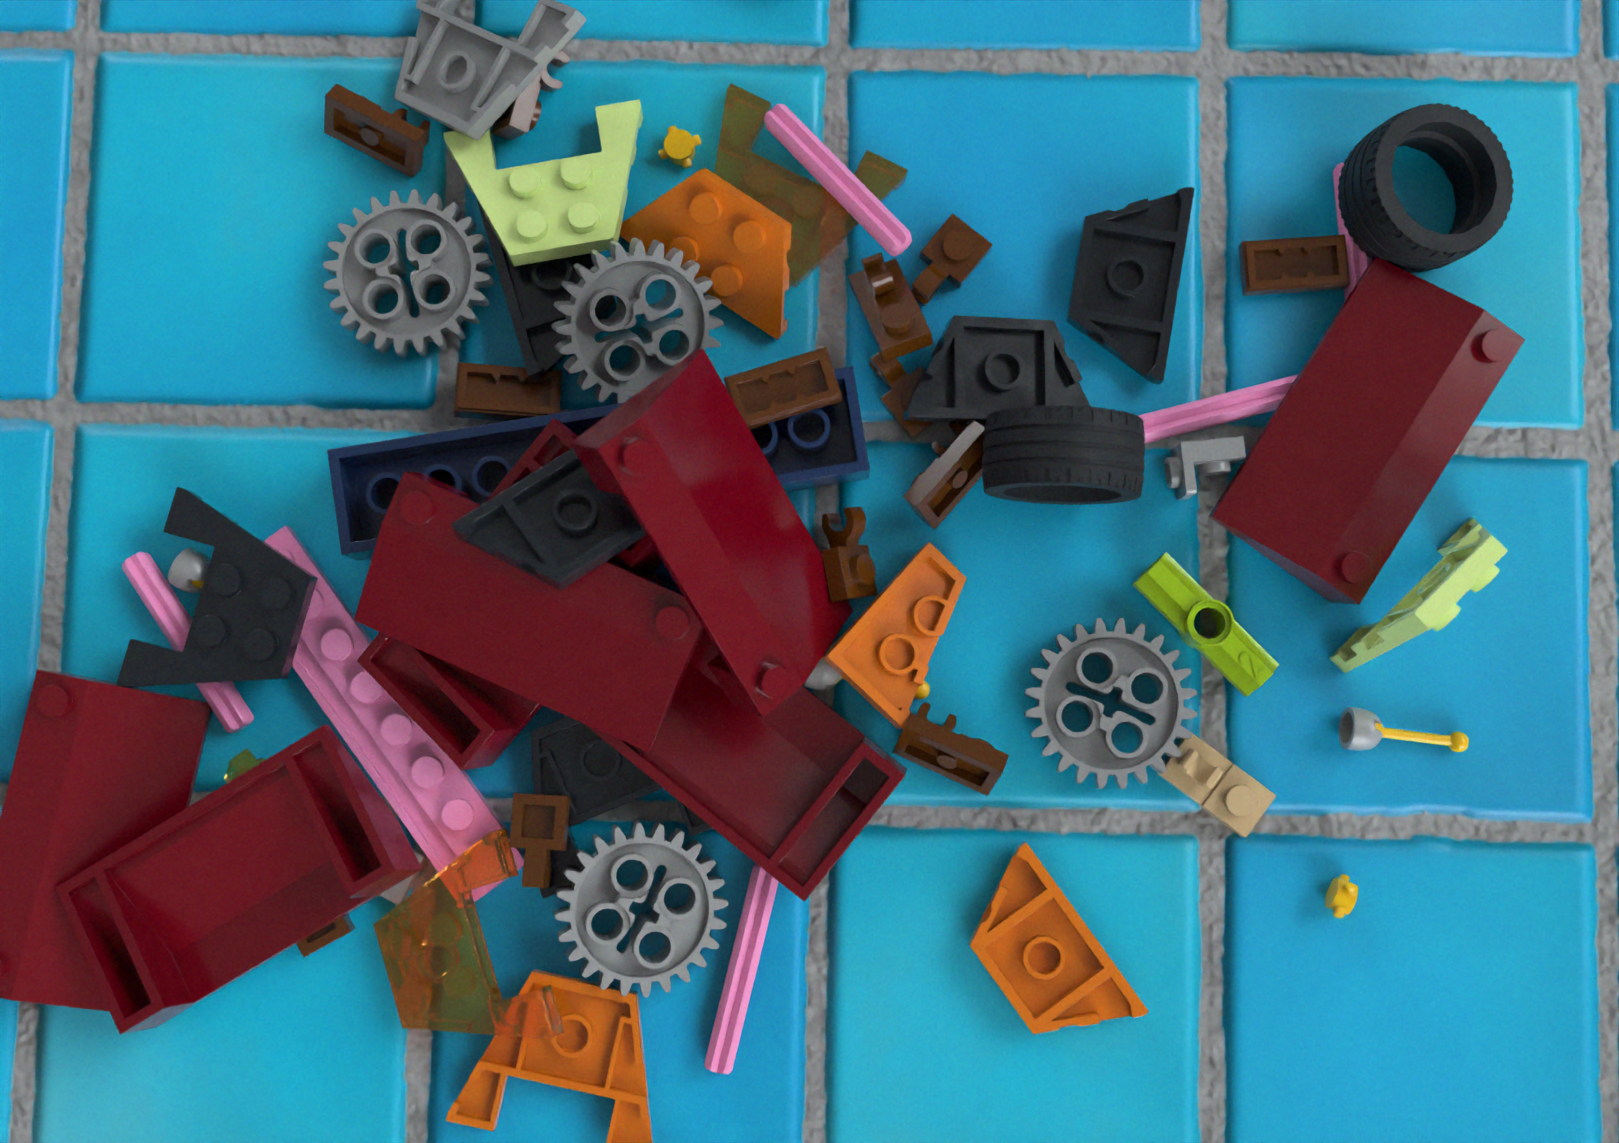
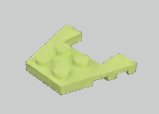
[443,99,643,266]
[1329,517,1508,673]

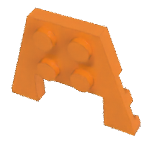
[446,969,653,1143]

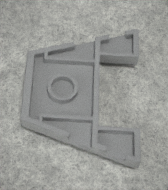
[394,0,587,141]

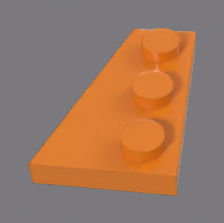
[822,542,966,730]

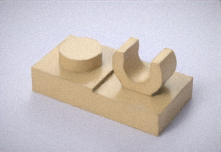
[1156,732,1277,838]

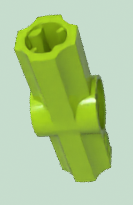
[1132,552,1280,697]

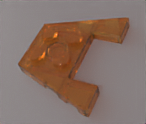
[714,83,908,288]
[374,829,564,1039]

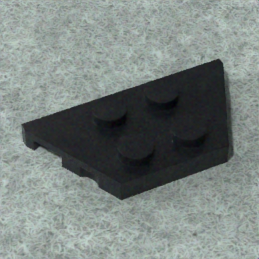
[1066,187,1195,385]
[476,198,617,382]
[903,315,1091,424]
[451,448,646,591]

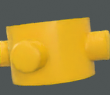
[658,125,702,169]
[1325,874,1358,918]

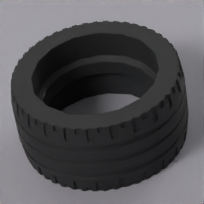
[1337,103,1514,273]
[982,405,1145,505]

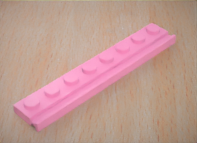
[264,525,525,909]

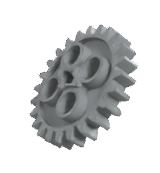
[323,189,494,358]
[552,237,723,404]
[1024,618,1198,789]
[553,820,728,997]

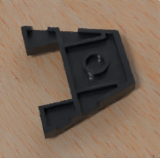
[116,487,318,688]
[531,716,712,899]

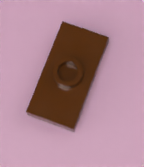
[1238,234,1350,296]
[723,347,842,429]
[454,362,562,421]

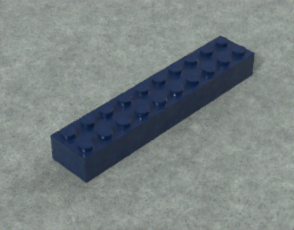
[327,366,870,561]

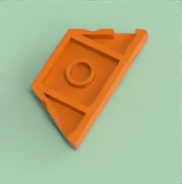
[619,168,792,340]
[968,841,1149,1034]

